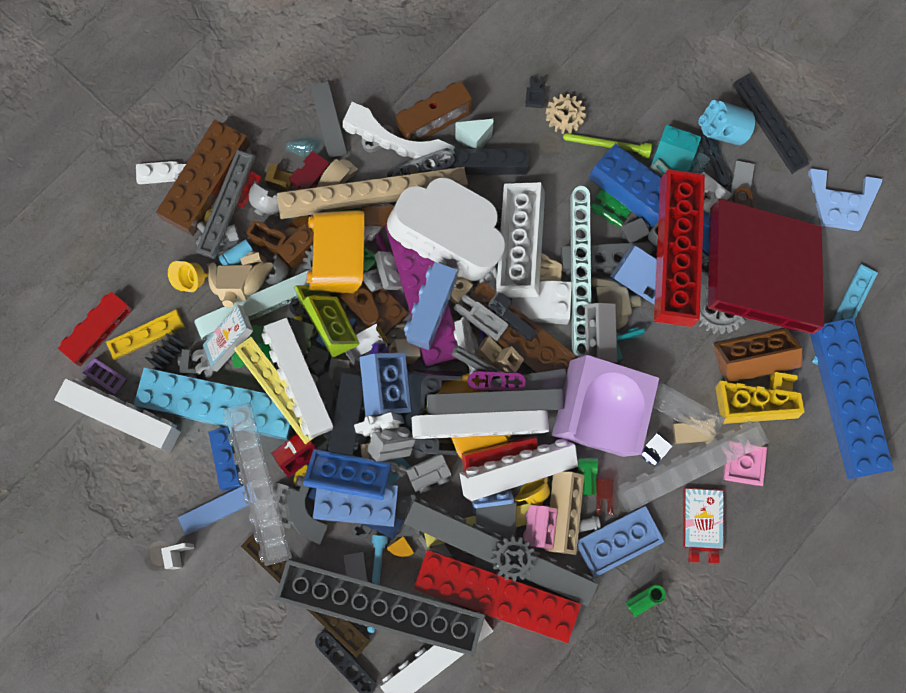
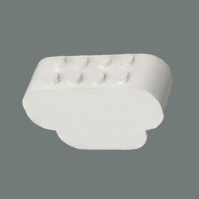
[387,178,505,281]

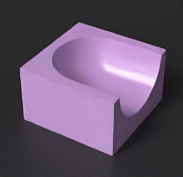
[552,355,659,457]

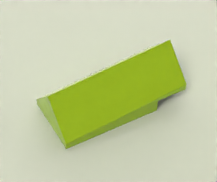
[294,285,360,357]

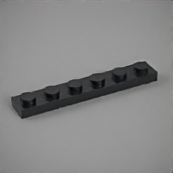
[733,74,809,174]

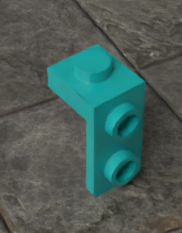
[613,327,645,364]

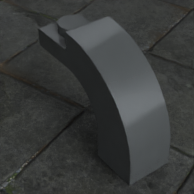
[285,473,328,544]

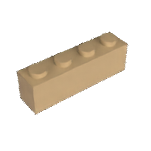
[545,472,584,555]

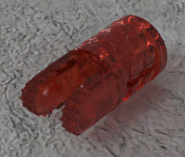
[596,479,614,515]

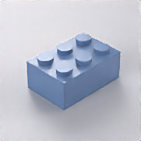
[360,353,411,416]

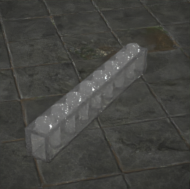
[223,403,292,566]
[616,420,769,513]

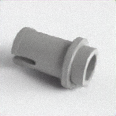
[579,515,601,533]

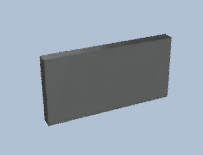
[474,502,516,578]

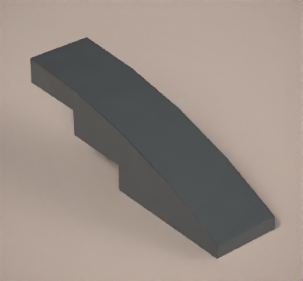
[310,81,347,158]
[490,369,566,392]

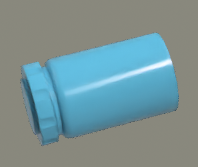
[218,239,254,266]

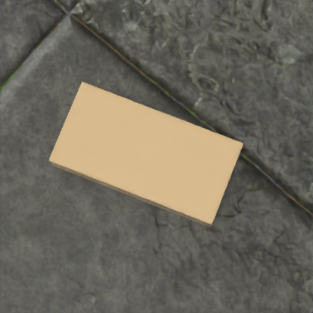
[673,421,714,444]

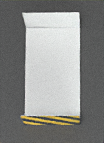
[345,324,388,365]

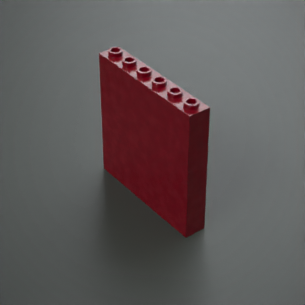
[708,199,824,335]

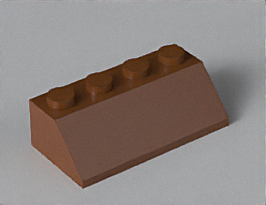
[713,328,802,383]

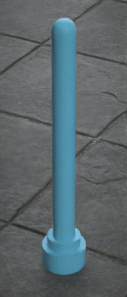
[367,535,388,633]

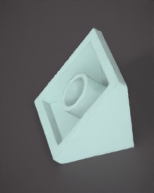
[455,119,493,149]

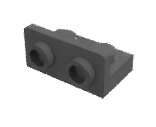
[395,494,420,537]

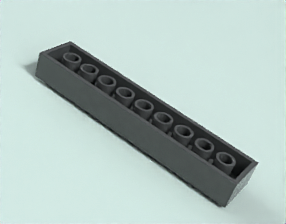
[275,560,485,657]

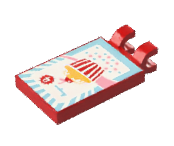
[683,488,724,564]

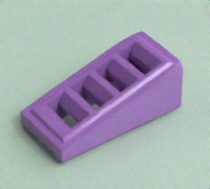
[82,357,127,395]

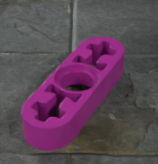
[467,372,526,391]

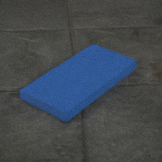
[303,449,392,500]

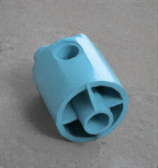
[699,100,755,145]

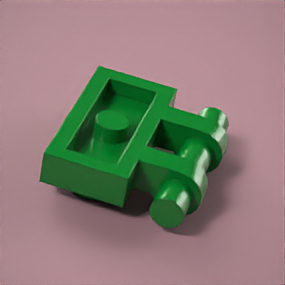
[590,189,631,227]

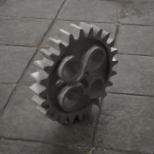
[699,284,747,335]

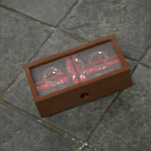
[396,81,472,142]

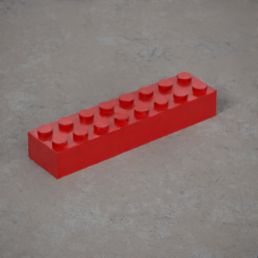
[654,169,705,327]
[414,548,581,643]

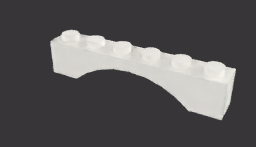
[343,102,455,170]

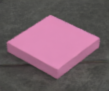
[723,441,767,486]

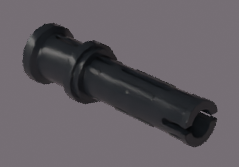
[700,134,732,187]

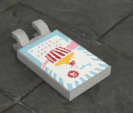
[191,304,253,378]

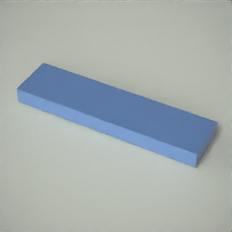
[178,483,259,536]

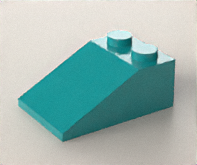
[651,125,701,178]

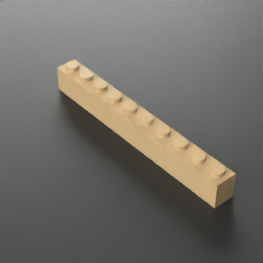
[277,167,468,219]

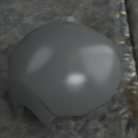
[265,254,289,285]

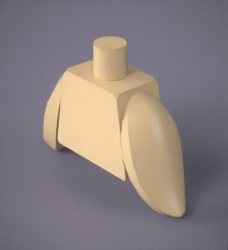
[207,262,273,308]

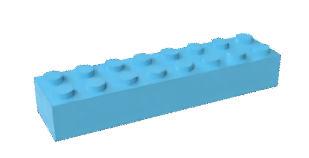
[134,368,293,440]

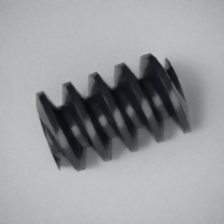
[144,330,188,371]

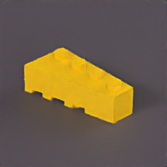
[715,380,804,424]

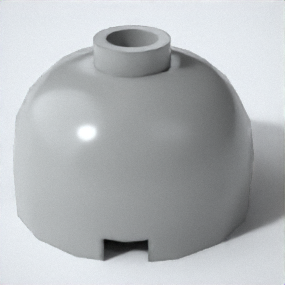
[249,182,279,216]

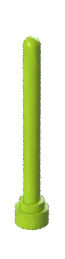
[563,133,652,158]

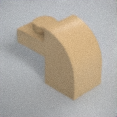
[317,158,358,187]
[476,336,524,373]

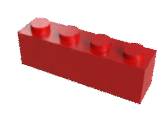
[57,292,133,367]

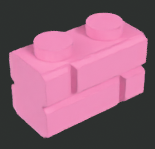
[523,505,558,549]

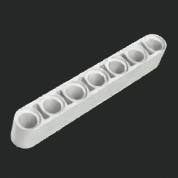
[411,410,549,439]

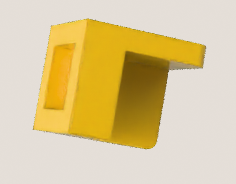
[768,372,798,392]

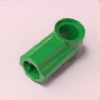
[576,457,598,496]
[625,585,666,617]

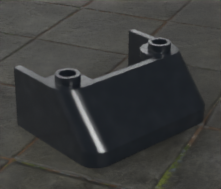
[401,370,462,455]

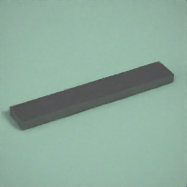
[196,150,256,259]

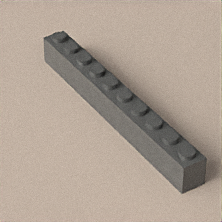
[404,498,598,607]

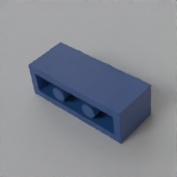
[208,427,243,491]

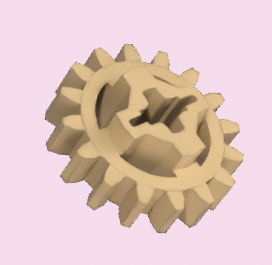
[545,94,586,134]

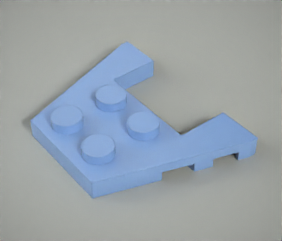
[808,169,882,231]

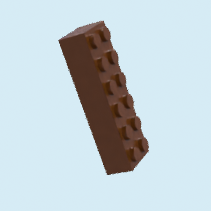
[156,119,250,236]

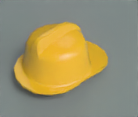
[168,261,208,292]
[515,477,550,506]

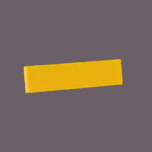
[106,309,185,360]

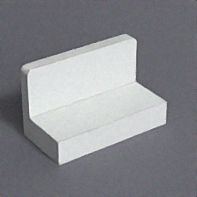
[161,543,195,569]

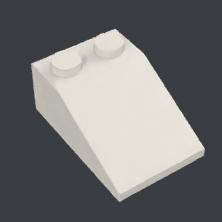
[512,281,572,325]

